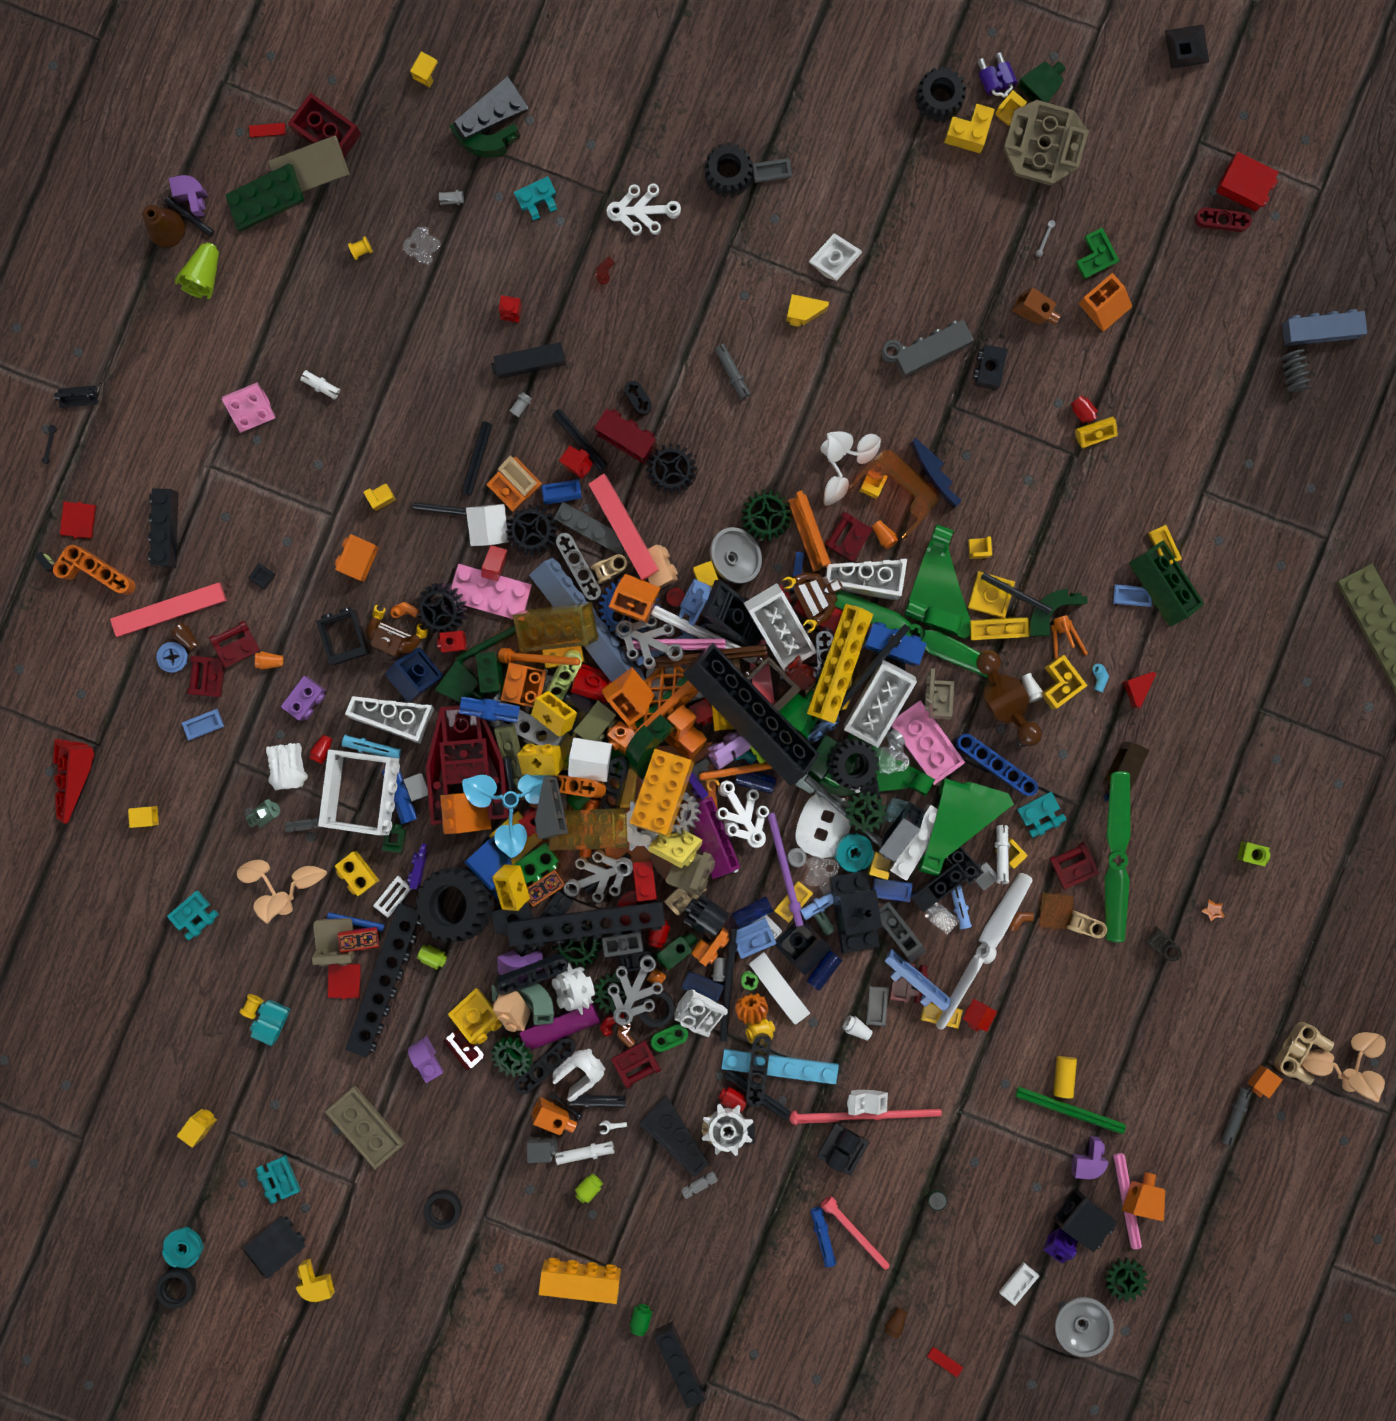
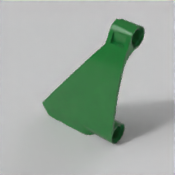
[904,524,970,639]
[819,733,935,796]
[918,778,1014,876]

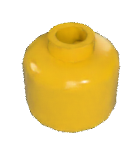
[745,1019,775,1045]

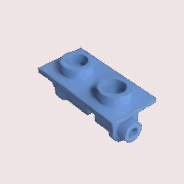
[807,716,841,743]

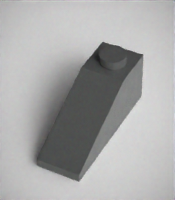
[535,776,569,839]
[879,902,926,963]

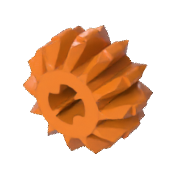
[735,992,768,1025]

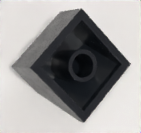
[775,918,832,975]

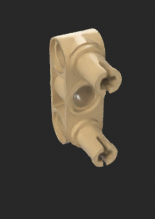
[1274,1022,1334,1085]

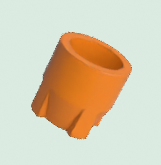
[646,967,666,987]

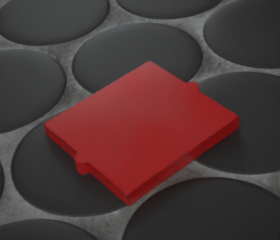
[60,501,96,539]
[328,964,361,1000]

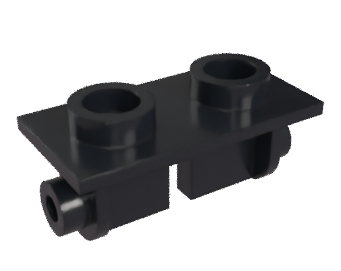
[54,385,98,408]

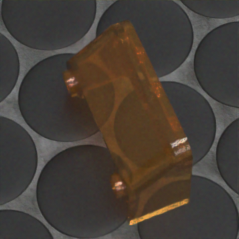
[848,449,940,540]

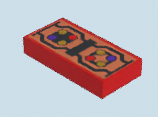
[337,927,379,953]

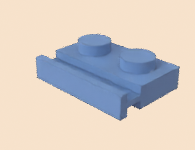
[736,917,777,959]

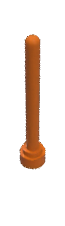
[498,648,581,666]
[699,762,773,780]

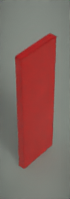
[249,123,286,138]
[927,1347,963,1377]

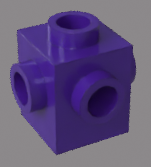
[1043,1228,1078,1264]

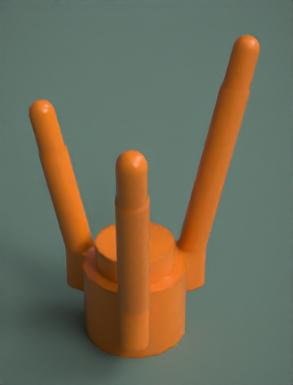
[1051,615,1088,659]

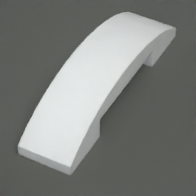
[749,952,810,1025]

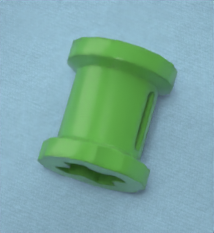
[741,970,759,990]

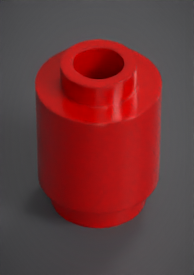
[1070,395,1098,424]
[647,920,670,948]
[718,1086,747,1113]

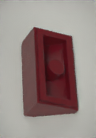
[443,1028,484,1070]

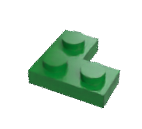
[1075,227,1119,280]

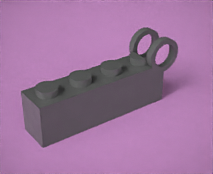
[881,320,974,378]

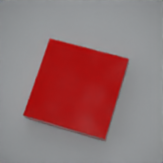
[571,664,612,704]

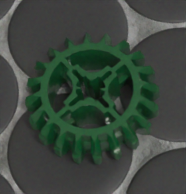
[741,489,792,541]
[551,920,603,968]

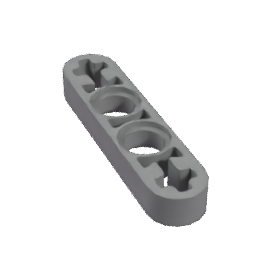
[556,533,601,601]

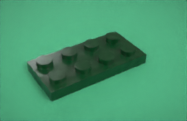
[225,164,305,232]

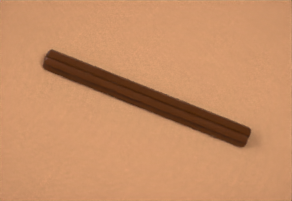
[652,645,767,668]

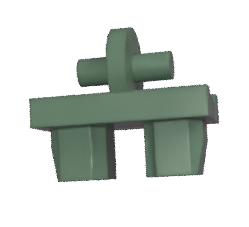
[245,799,280,828]

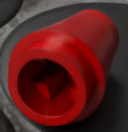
[309,735,333,764]

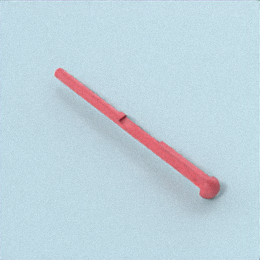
[789,1109,942,1126]

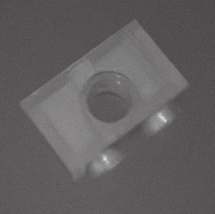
[924,902,960,935]

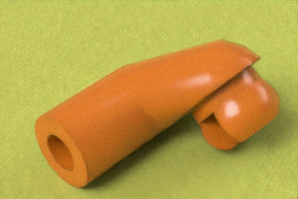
[390,602,420,618]

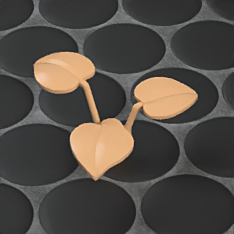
[237,860,327,924]
[1301,1032,1386,1103]

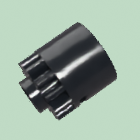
[683,894,730,940]

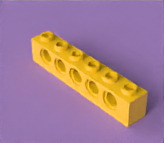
[807,604,873,724]

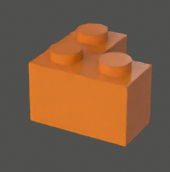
[664,704,707,760]

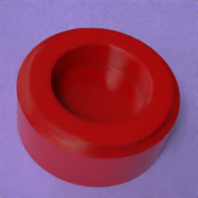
[666,588,685,607]

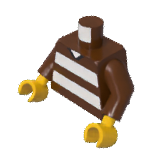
[782,573,843,633]
[366,605,428,656]

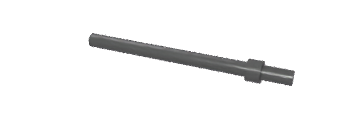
[804,775,882,848]

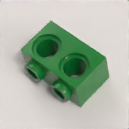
[514,842,560,883]

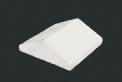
[809,233,862,281]
[466,504,509,546]
[568,737,612,782]

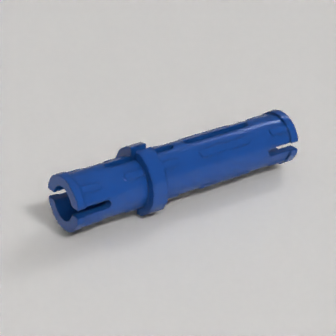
[810,1207,837,1267]

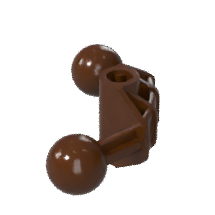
[976,650,1042,747]

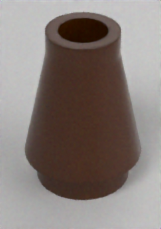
[171,622,199,651]
[884,1307,908,1339]

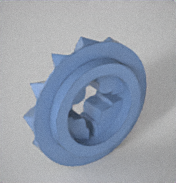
[157,642,188,673]

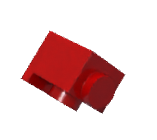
[498,295,522,323]

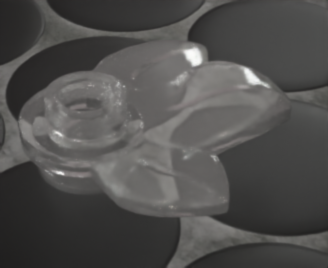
[403,226,441,264]
[873,739,910,774]
[805,857,839,894]

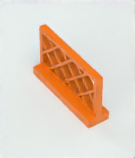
[788,490,831,573]
[630,666,699,732]

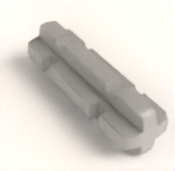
[681,1172,717,1199]

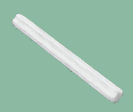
[651,606,757,664]

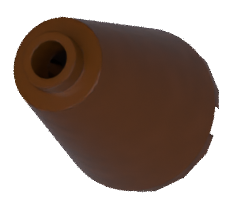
[142,205,186,248]

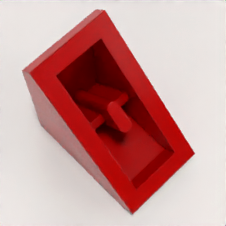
[1123,672,1157,709]

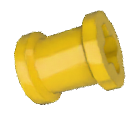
[348,236,373,260]
[239,994,264,1019]

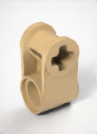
[591,554,629,584]
[1066,910,1107,938]

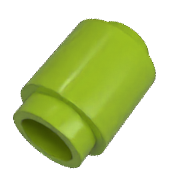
[417,944,447,970]
[575,1173,603,1203]

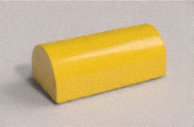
[1075,416,1118,448]
[1053,1056,1077,1098]

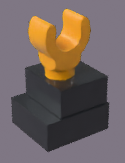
[692,756,720,791]

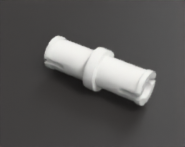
[300,370,340,400]

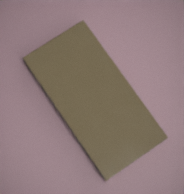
[268,136,350,192]
[325,1085,405,1170]

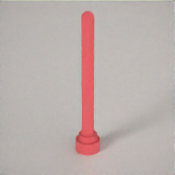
[820,1195,890,1270]

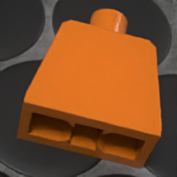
[531,1097,577,1135]
[1122,1172,1165,1221]

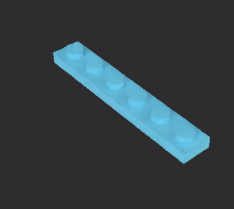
[722,1049,839,1084]

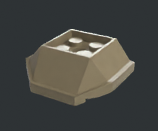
[1003,100,1089,186]

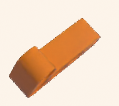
[53,545,135,595]
[529,774,606,808]

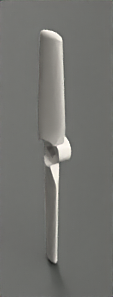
[936,873,1032,1030]

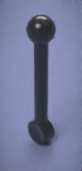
[42,425,57,464]
[549,1092,582,1120]

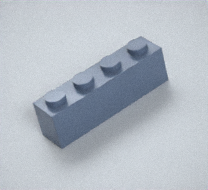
[1282,309,1367,346]

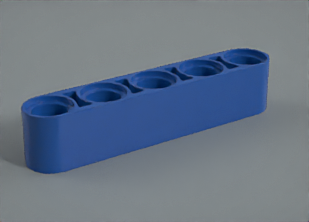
[955,734,1038,796]

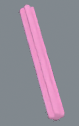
[632,639,726,650]
[1113,1153,1142,1249]

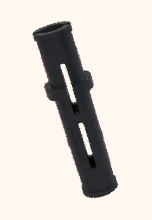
[567,1093,626,1109]

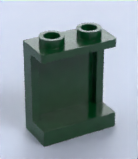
[476,652,504,694]

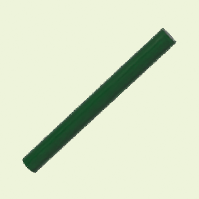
[455,621,527,661]

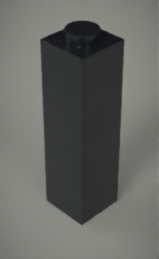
[491,342,566,379]

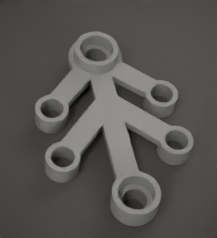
[616,616,683,669]
[564,849,633,903]
[608,955,663,1025]

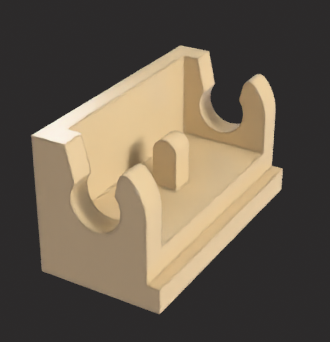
[664,888,707,916]

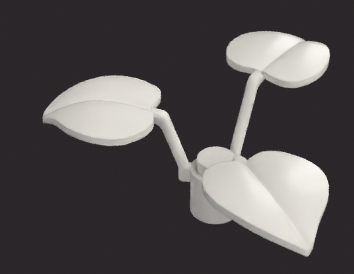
[821,431,881,506]

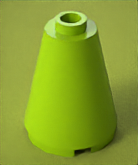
[175,243,219,299]

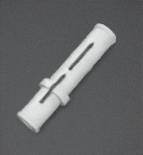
[995,825,1010,884]
[556,1141,614,1165]

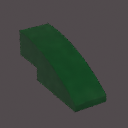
[795,735,837,795]

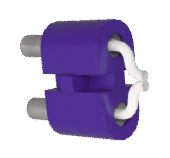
[977,52,1018,98]

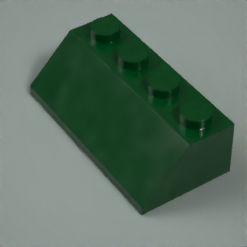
[1129,540,1204,627]

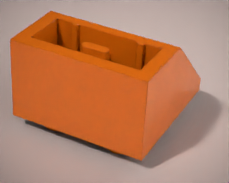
[1078,273,1133,332]
[335,534,379,582]
[609,574,661,624]
[501,663,547,707]
[601,667,655,726]

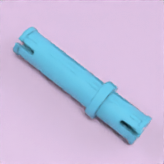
[342,735,401,758]

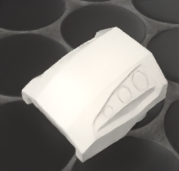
[674,990,728,1037]

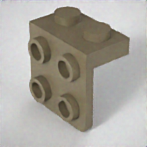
[925,668,954,719]
[666,852,715,896]
[312,918,356,966]

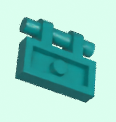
[1017,791,1066,838]
[167,891,219,940]
[255,1155,301,1204]

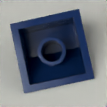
[385,647,444,703]

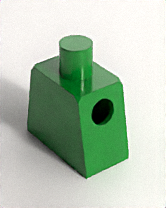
[779,690,818,739]

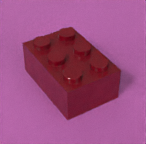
[288,92,361,158]
[594,408,657,465]

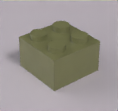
[574,701,618,742]

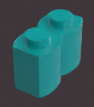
[250,1000,291,1046]

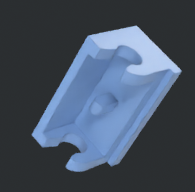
[679,579,712,626]

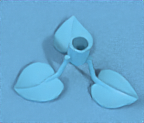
[462,774,552,858]

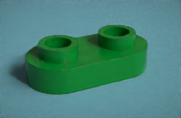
[651,1023,688,1052]

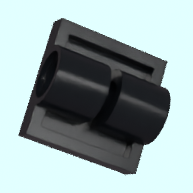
[816,1122,870,1176]

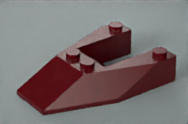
[426,706,509,825]

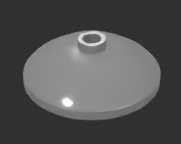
[710,527,762,584]
[1055,1297,1114,1357]

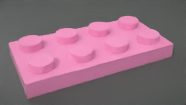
[452,564,532,622]
[891,700,965,785]

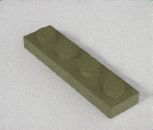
[494,725,526,800]

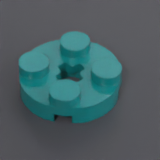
[834,833,874,872]
[162,1227,204,1268]

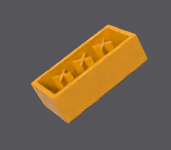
[630,749,694,838]
[539,1258,621,1304]

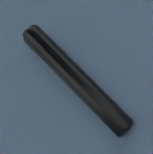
[552,409,607,471]
[462,421,492,496]
[724,1070,791,1121]

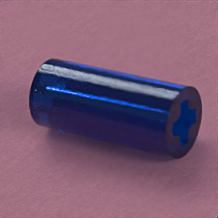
[735,772,776,794]
[732,896,774,929]
[806,950,843,991]

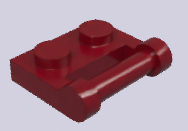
[824,512,873,562]
[208,621,260,669]
[187,656,225,697]
[1049,842,1100,890]
[611,1040,661,1089]

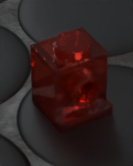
[785,655,816,690]

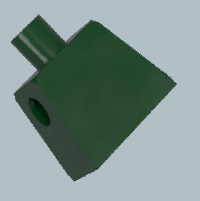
[1017,61,1065,103]
[435,658,484,703]
[653,932,698,970]

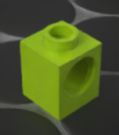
[1237,841,1270,866]

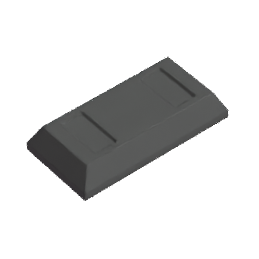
[752,158,792,183]
[866,986,889,1026]

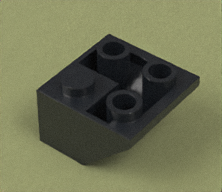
[1165,25,1209,69]

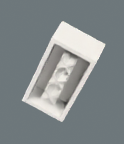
[744,583,817,672]
[844,660,917,748]

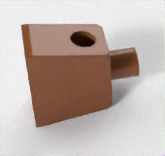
[1011,287,1060,325]

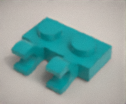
[514,176,557,221]

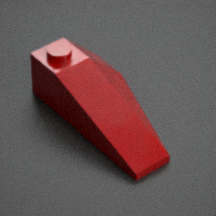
[53,739,94,824]

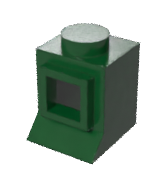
[381,823,407,853]

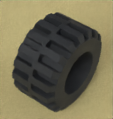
[915,67,966,123]
[705,143,753,197]
[826,739,880,790]

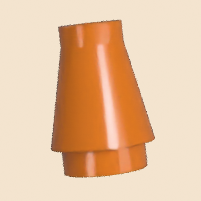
[872,520,898,549]
[255,651,284,670]

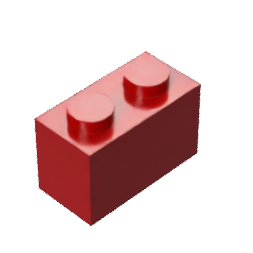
[632,861,657,904]

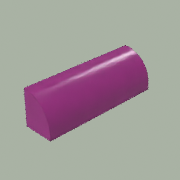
[689,796,741,879]
[519,1003,601,1051]

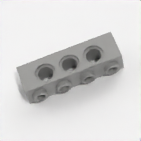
[489,698,567,747]

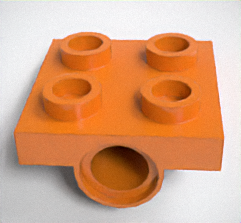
[691,926,729,966]

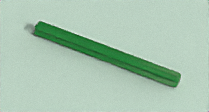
[1015,1087,1126,1134]

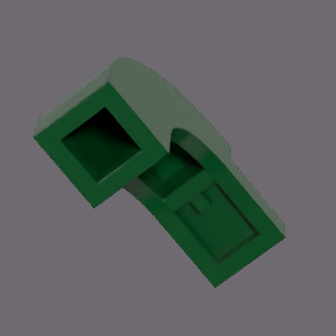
[449,123,520,158]
[1028,589,1088,637]
[625,714,675,779]

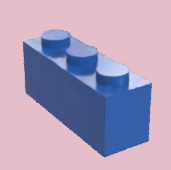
[862,622,927,667]

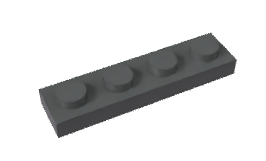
[554,502,624,555]

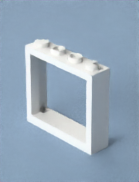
[318,750,400,835]

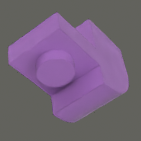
[169,175,208,218]
[497,950,543,982]
[408,1036,444,1083]
[1071,1136,1108,1179]

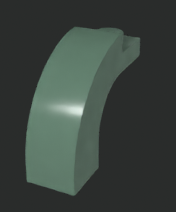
[491,982,554,1025]

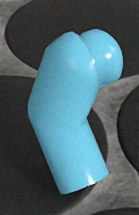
[1092,664,1109,693]

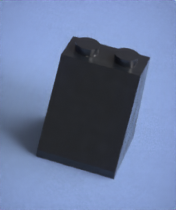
[1053,1188,1117,1253]
[240,1216,306,1279]

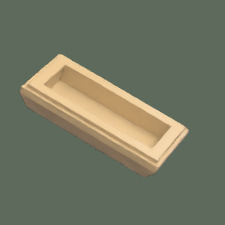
[498,455,537,496]

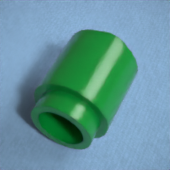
[629,1304,653,1336]

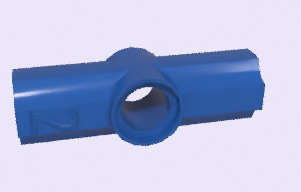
[459,697,520,723]
[382,769,418,825]

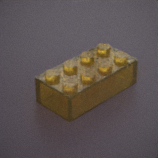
[513,602,599,652]
[549,808,628,850]

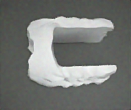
[266,743,308,791]
[552,1049,605,1101]

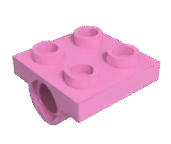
[222,382,275,433]

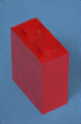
[1215,152,1279,212]

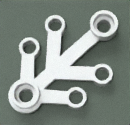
[607,184,681,236]
[716,780,769,848]

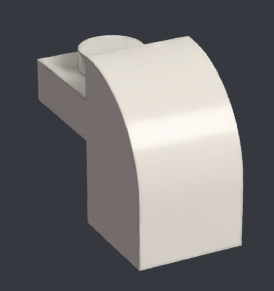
[847,1090,888,1116]

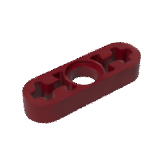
[1194,207,1252,232]

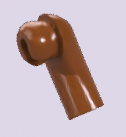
[1008,912,1034,932]
[617,1023,635,1049]

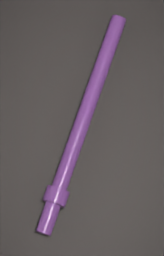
[768,813,803,927]

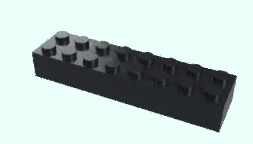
[683,643,820,786]

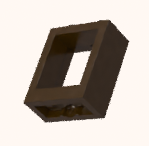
[743,655,801,711]
[1103,742,1150,791]

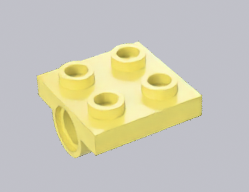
[648,830,702,868]

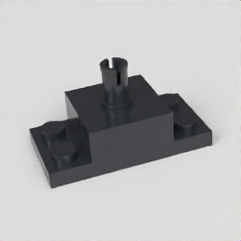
[702,580,762,647]
[829,870,882,953]

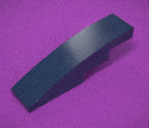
[911,438,962,508]

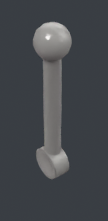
[1035,220,1055,257]

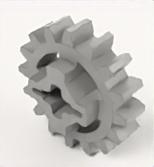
[672,792,701,834]

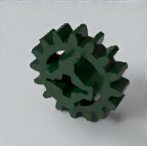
[845,791,887,833]
[594,972,633,1014]
[491,1036,533,1077]
[1104,1257,1149,1302]

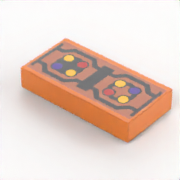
[527,870,565,907]

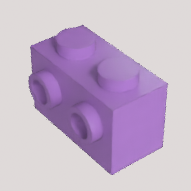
[281,676,326,721]

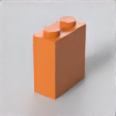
[440,793,492,834]

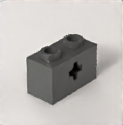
[602,931,644,957]
[527,1133,558,1163]

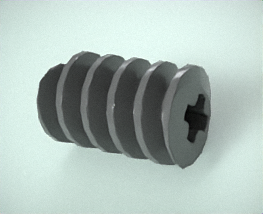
[1280,349,1313,392]

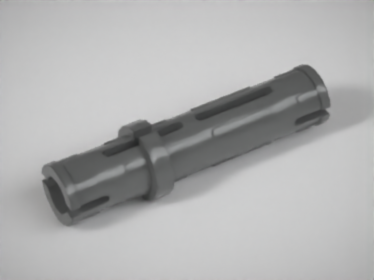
[714,344,751,400]
[1220,1087,1252,1146]

